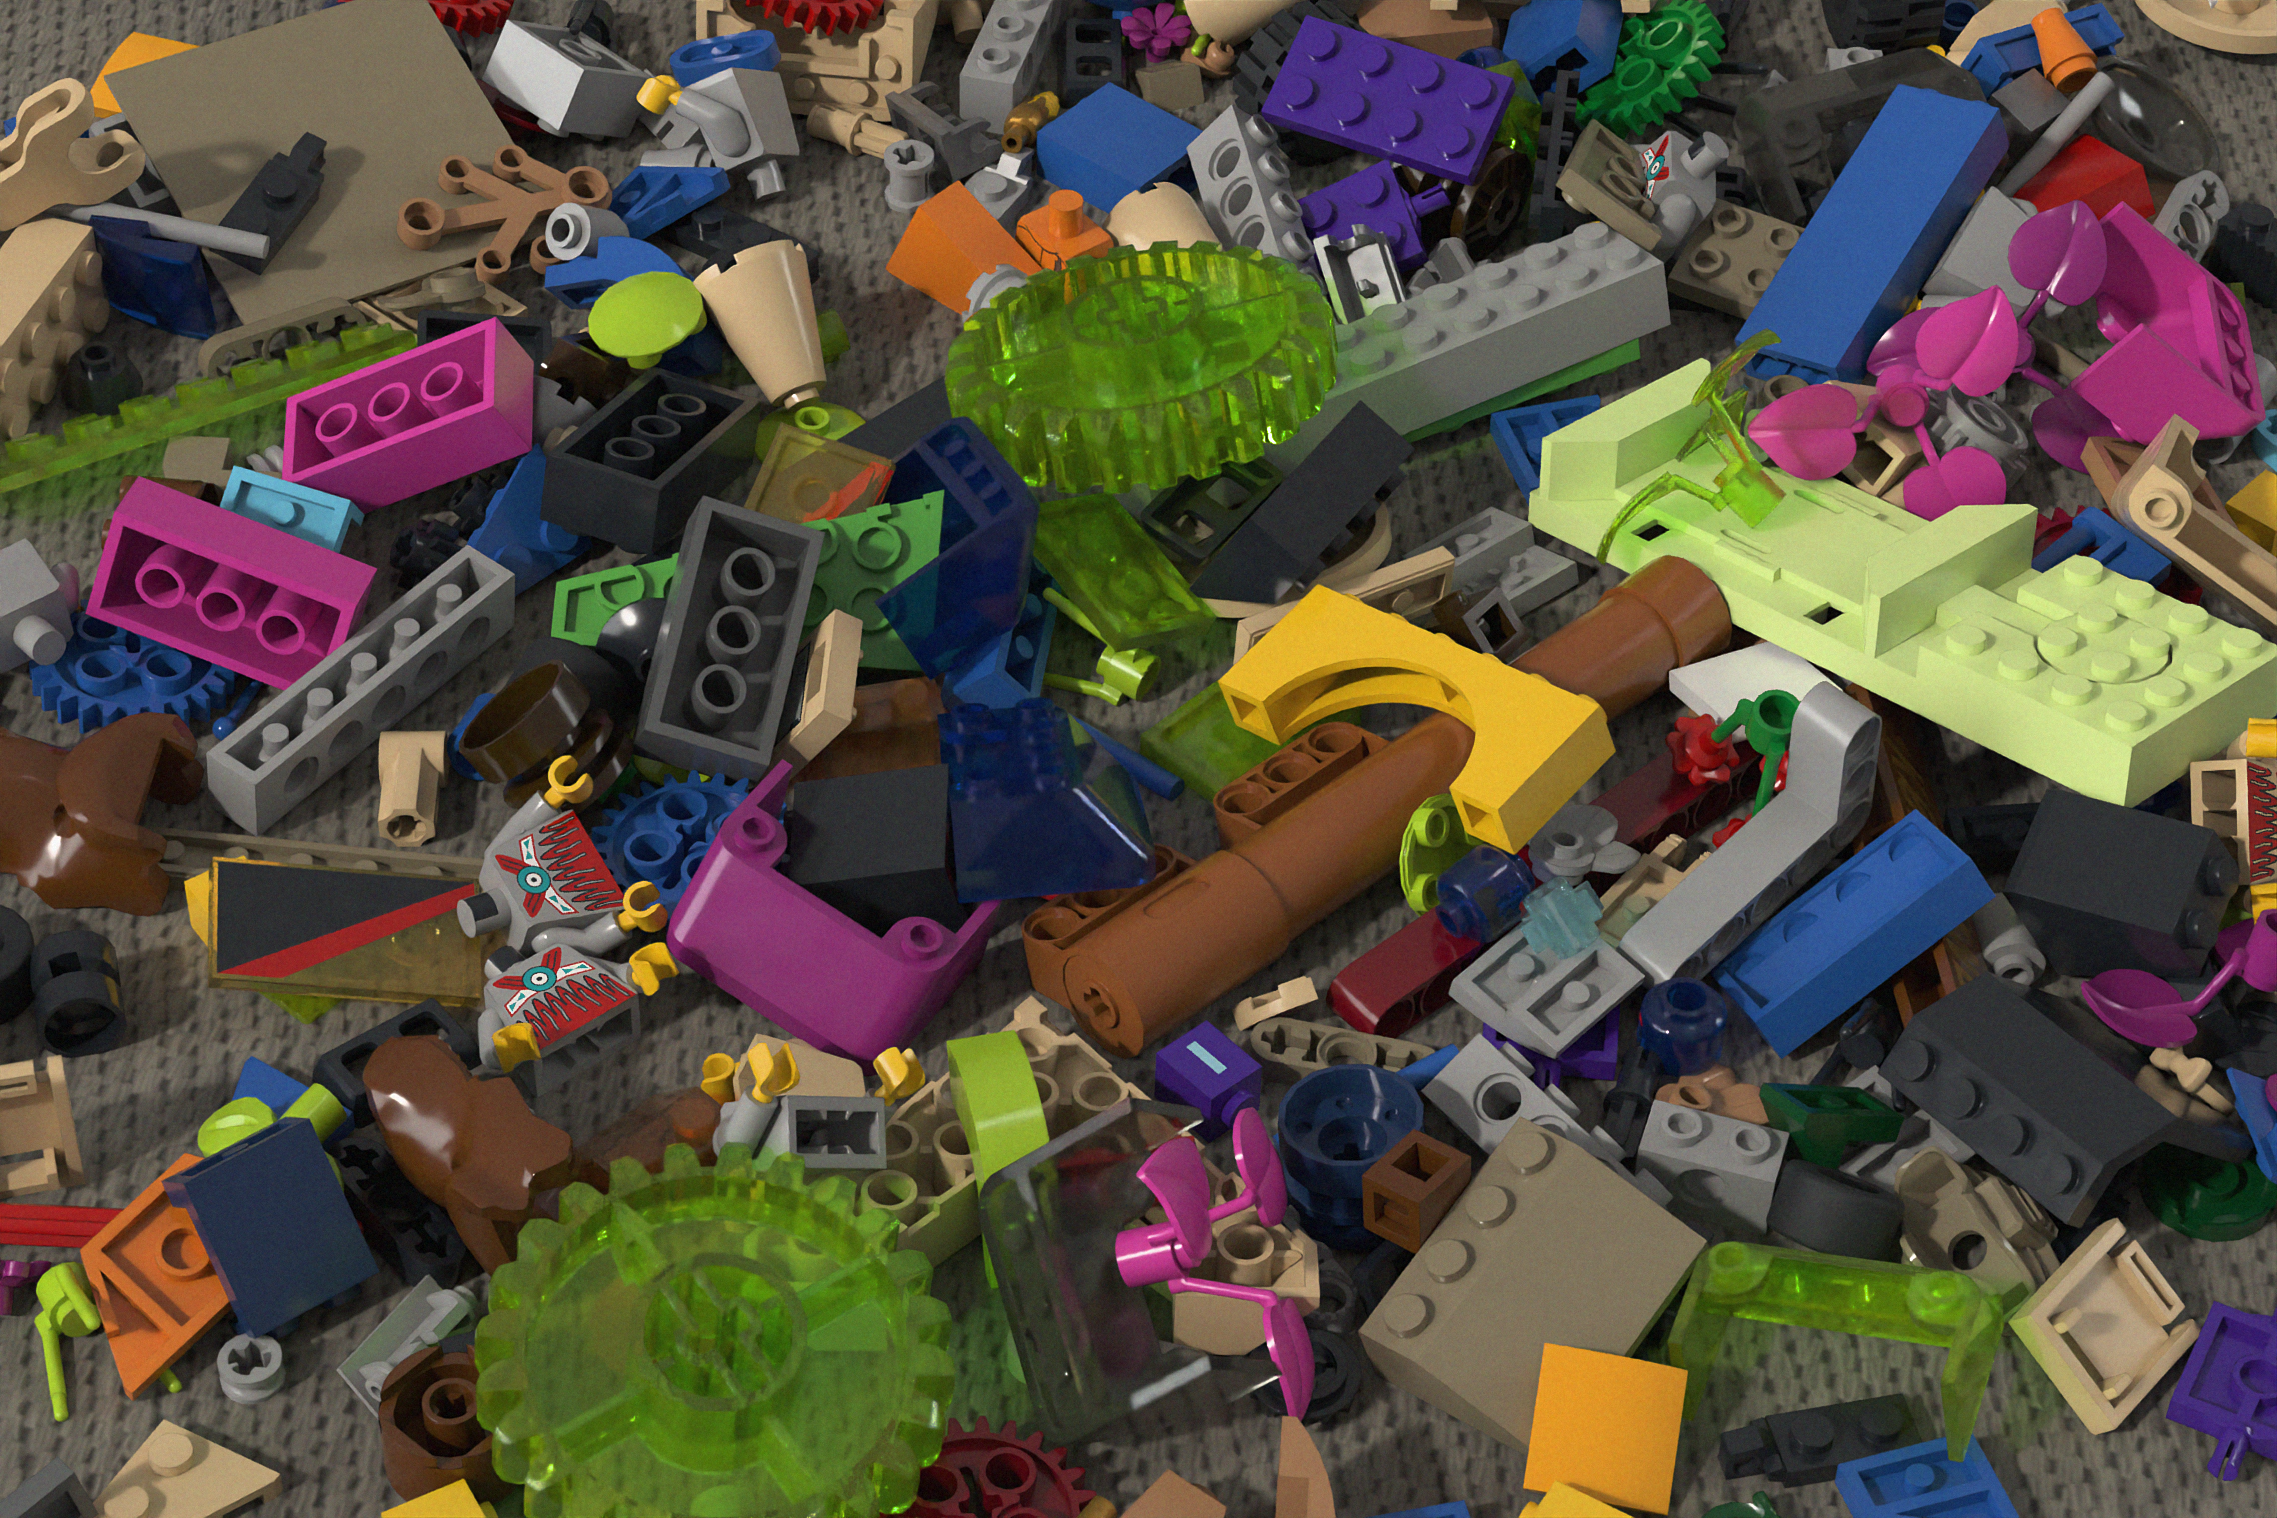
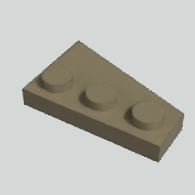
[1556,118,1662,253]

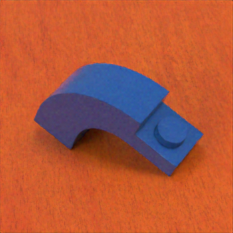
[544,236,723,377]

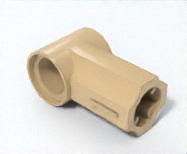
[378,731,449,847]

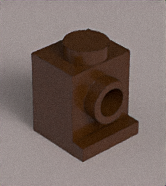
[1362,1129,1471,1254]

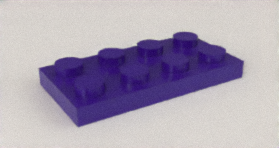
[1261,15,1516,187]

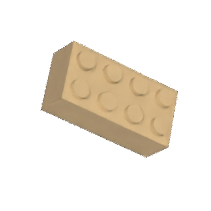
[0,214,109,460]

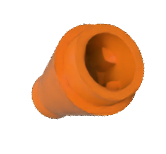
[2031,8,2098,94]

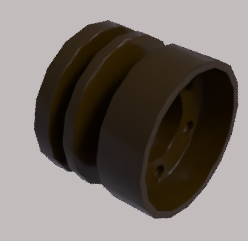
[1392,139,1532,261]
[459,659,635,816]

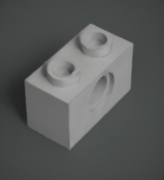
[1634,1099,1790,1236]

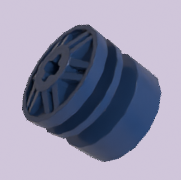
[1278,1064,1425,1250]

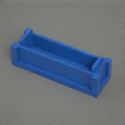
[1955,3,2125,103]

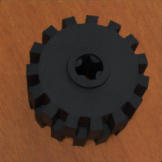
[1233,0,1369,167]
[1821,0,1945,54]

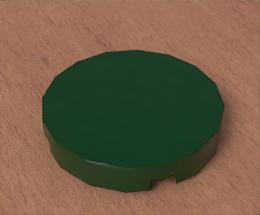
[2138,1141,2277,1242]

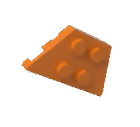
[80,1153,232,1401]

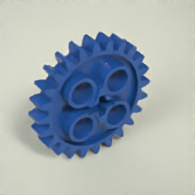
[29,598,238,734]
[591,770,790,936]

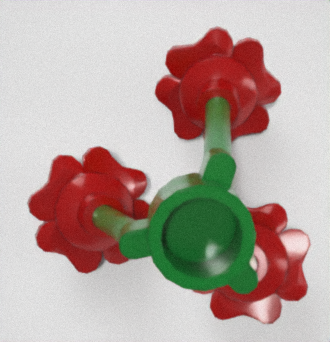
[1665,689,1801,850]

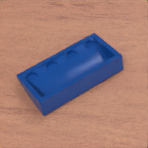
[1709,809,1996,1059]

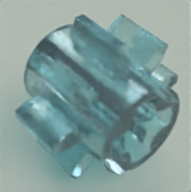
[1519,876,1605,960]

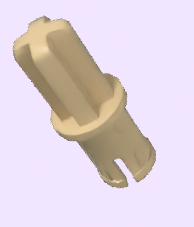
[807,102,913,159]

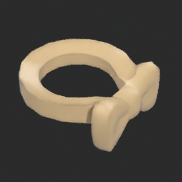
[2150,1046,2236,1118]

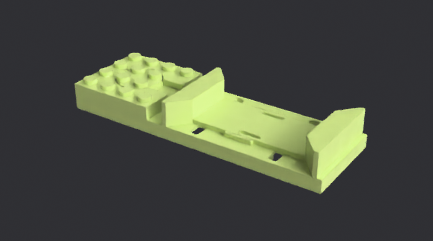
[1528,358,2277,808]

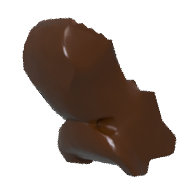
[0,712,205,917]
[363,1034,622,1312]

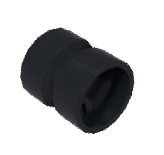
[29,930,127,1058]

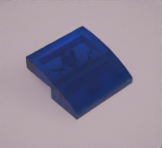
[88,215,217,341]

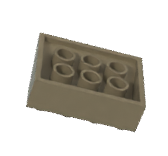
[1358,1116,1709,1456]

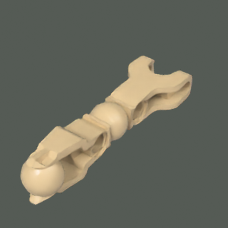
[0,78,146,231]

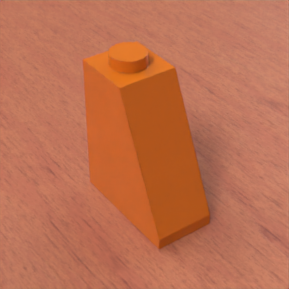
[885,180,1051,315]

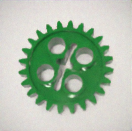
[1575,0,1726,140]

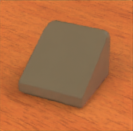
[1130,60,1205,112]

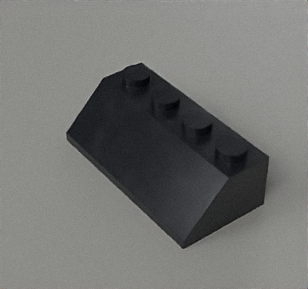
[1189,400,1415,604]

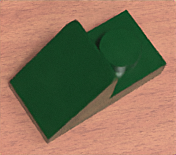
[1759,1082,1905,1170]

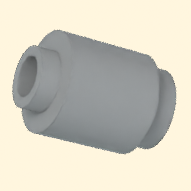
[545,203,630,261]
[1972,892,2046,985]

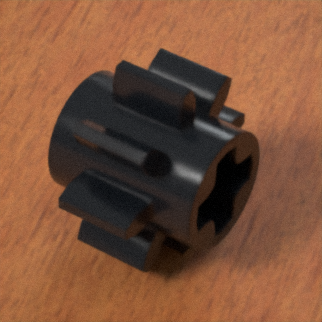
[449,472,509,542]
[390,519,463,591]

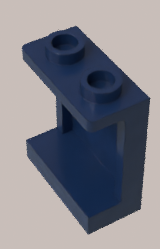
[161,1117,380,1340]

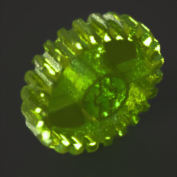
[944,240,1338,494]
[474,1141,957,1518]

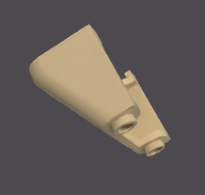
[696,0,940,122]
[2111,413,2277,639]

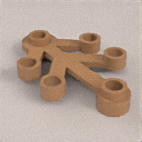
[396,144,612,286]

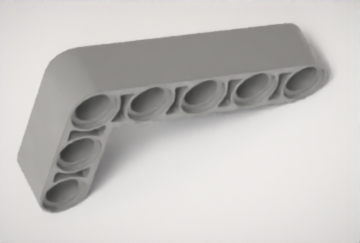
[1615,681,1882,1004]

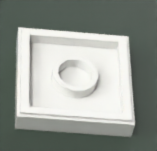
[1669,641,1843,744]

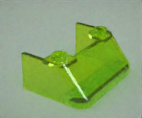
[1667,1241,2004,1462]

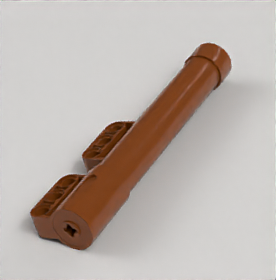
[1021,555,1732,1059]

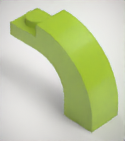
[946,1030,1062,1289]

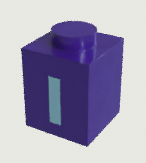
[1154,1020,1262,1143]

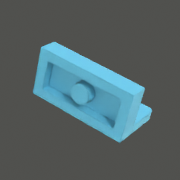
[220,465,364,553]

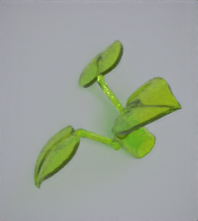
[1596,328,1787,566]

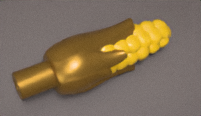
[1001,91,1060,154]

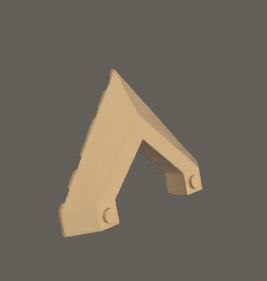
[741,995,1320,1355]

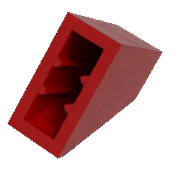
[2012,133,2156,221]

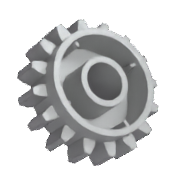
[1923,383,2030,492]

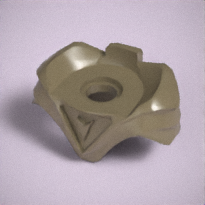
[1894,1146,2061,1336]

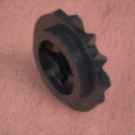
[1247,1327,1362,1426]

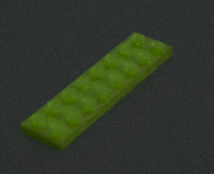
[0,322,418,493]

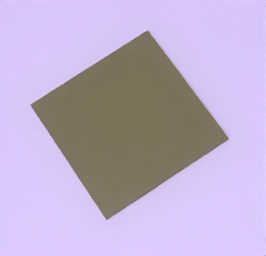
[104,0,551,325]

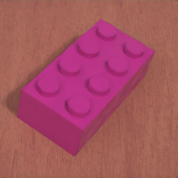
[282,317,534,514]
[85,476,378,691]

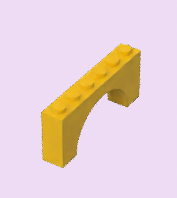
[1218,584,1616,855]

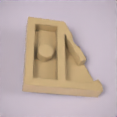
[93,1419,283,1518]

